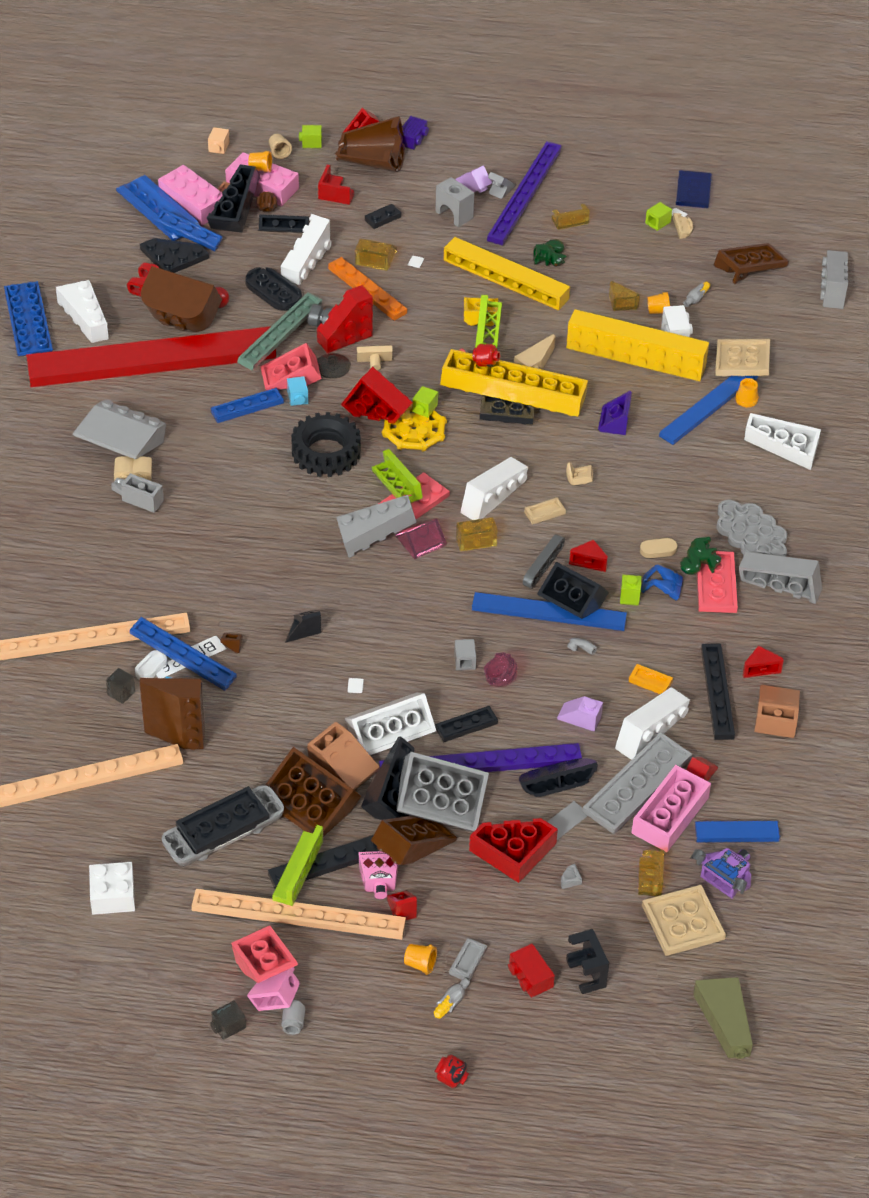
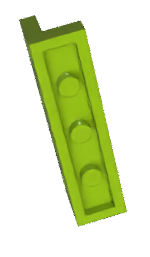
[475,295,502,348]
[372,449,423,503]
[273,825,323,906]

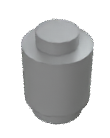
[281,1000,305,1035]

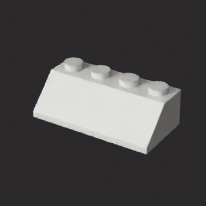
[345,692,436,755]

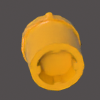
[248,151,272,173]
[647,292,670,314]
[735,378,759,408]
[404,944,437,975]

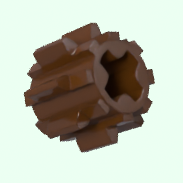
[257,192,277,212]

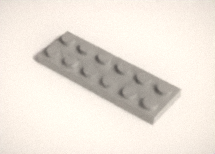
[582,732,692,834]

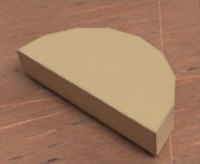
[673,213,693,239]

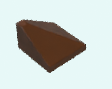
[220,633,243,653]

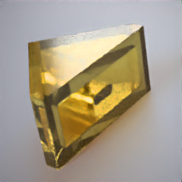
[609,281,640,311]

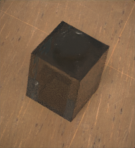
[106,668,136,704]
[210,1000,246,1040]

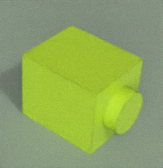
[299,125,322,148]
[645,202,672,231]
[412,386,438,418]
[620,574,641,605]

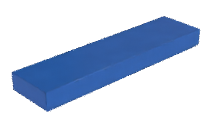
[155,209,223,251]
[211,388,284,423]
[695,821,780,842]

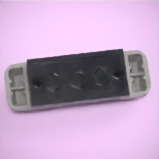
[162,785,284,867]

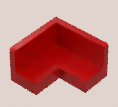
[318,164,354,205]

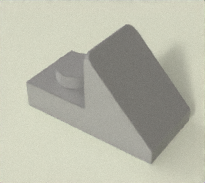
[488,172,516,199]

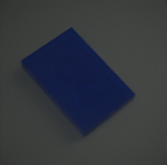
[676,170,712,208]

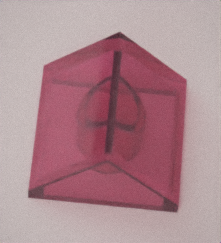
[395,518,447,559]

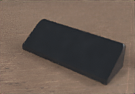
[258,214,310,233]

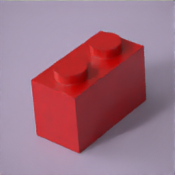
[508,944,555,998]

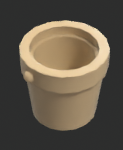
[269,134,292,159]

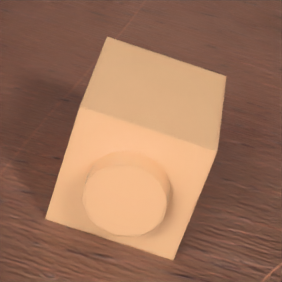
[208,127,230,154]

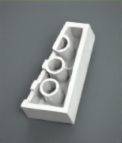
[281,214,331,285]
[56,280,109,343]
[744,413,821,470]
[460,457,528,523]
[615,687,690,760]

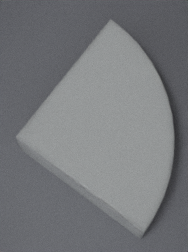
[561,864,582,889]

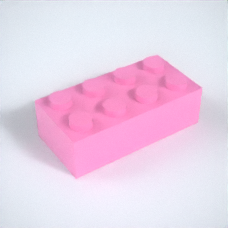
[225,152,299,207]
[158,165,222,226]
[632,765,711,852]

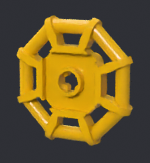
[381,405,447,452]

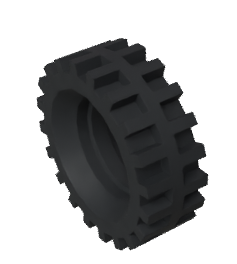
[291,412,361,477]

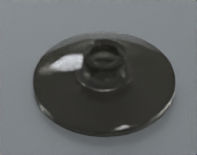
[317,353,350,378]

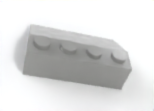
[73,400,166,459]
[397,752,489,832]

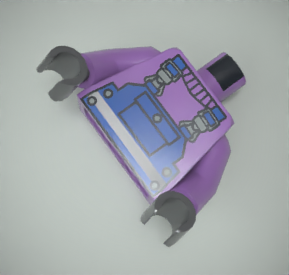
[690,848,752,899]

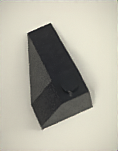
[361,736,415,820]

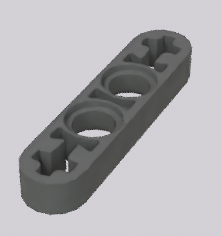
[523,534,565,589]

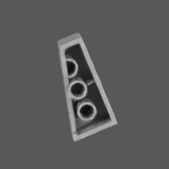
[820,250,848,309]
[336,495,416,558]
[739,552,822,604]

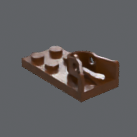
[714,243,789,284]

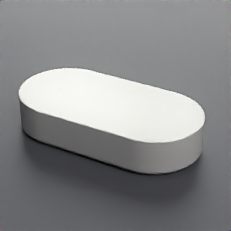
[135,650,167,680]

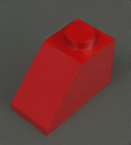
[343,108,380,133]

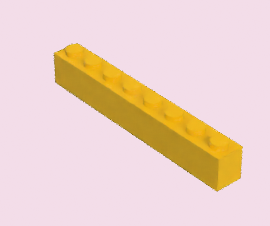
[444,237,570,310]

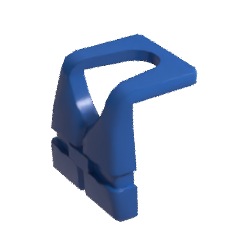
[641,565,683,601]

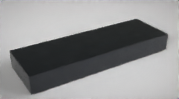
[435,706,498,743]

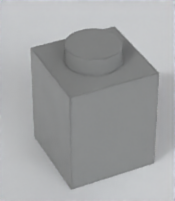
[454,639,476,671]

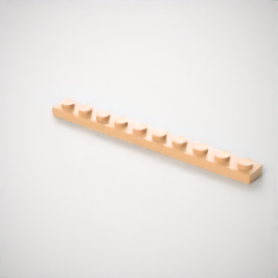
[0,613,190,660]
[0,744,183,807]
[192,889,406,940]

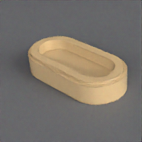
[640,538,677,558]

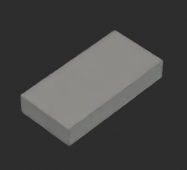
[449,938,487,981]

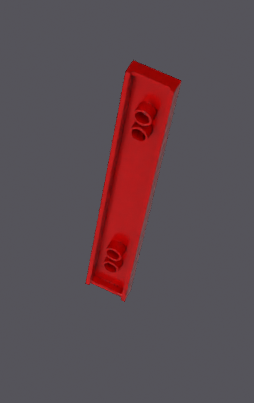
[26,326,276,387]

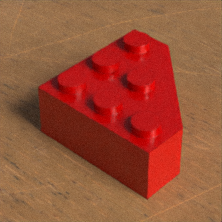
[317,285,373,353]
[341,366,413,424]
[469,818,558,883]

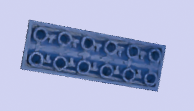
[116,175,200,241]
[4,281,53,356]

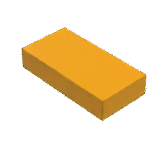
[629,664,673,694]

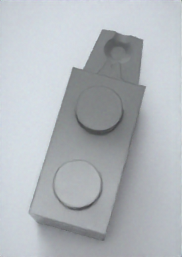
[111,473,164,513]

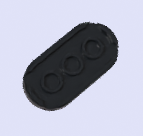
[245,267,302,311]

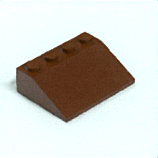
[139,678,205,750]
[265,747,362,837]

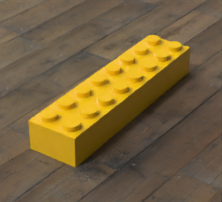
[566,309,709,381]
[440,349,588,417]

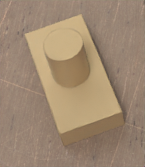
[357,345,392,370]

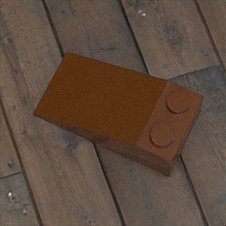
[371,816,458,865]

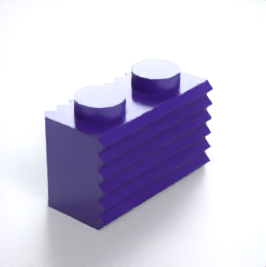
[402,115,429,150]

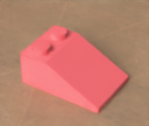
[260,343,322,390]
[231,925,298,983]

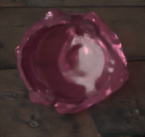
[484,652,518,687]

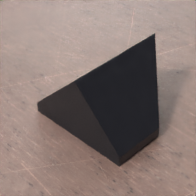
[285,610,321,643]

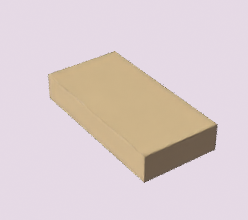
[524,497,566,524]

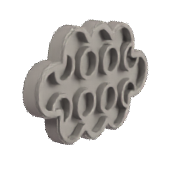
[716,500,787,557]

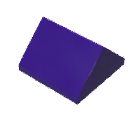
[598,390,632,435]

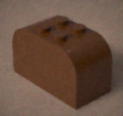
[141,266,222,332]

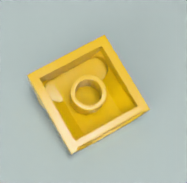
[463,297,498,326]

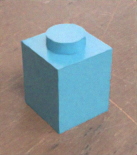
[287,376,308,406]

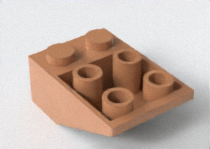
[754,685,800,738]
[307,722,380,790]

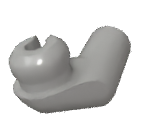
[567,637,597,655]

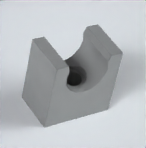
[435,177,474,227]

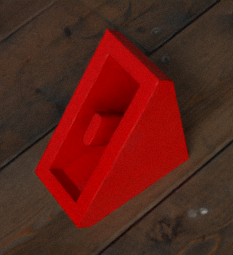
[569,540,608,572]
[743,645,784,678]
[686,757,718,781]
[387,890,417,920]

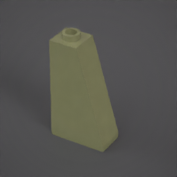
[693,977,753,1059]

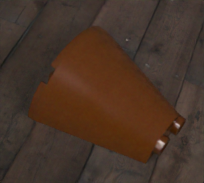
[335,116,405,172]

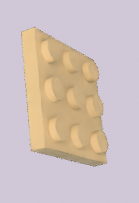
[716,339,770,377]
[642,885,726,956]

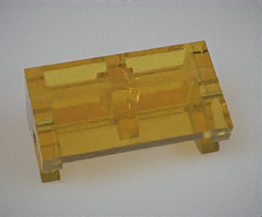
[551,204,590,230]
[638,850,664,896]

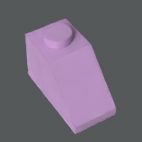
[455,165,492,193]
[557,696,603,732]

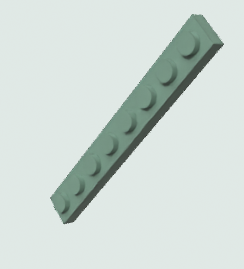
[237,292,322,371]

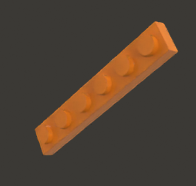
[328,257,407,321]

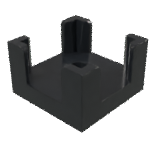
[566,929,609,994]

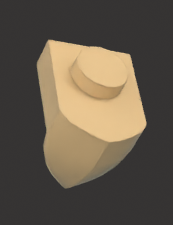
[566,462,593,485]

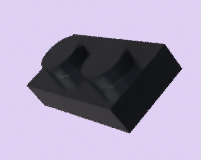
[365,204,401,229]

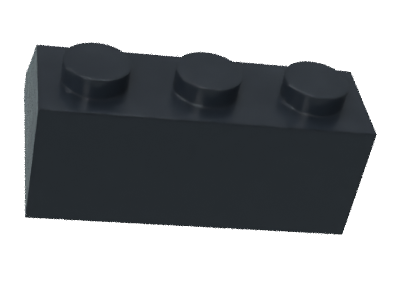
[537,562,609,619]

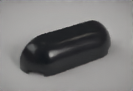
[519,758,598,797]

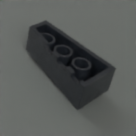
[207,164,260,233]

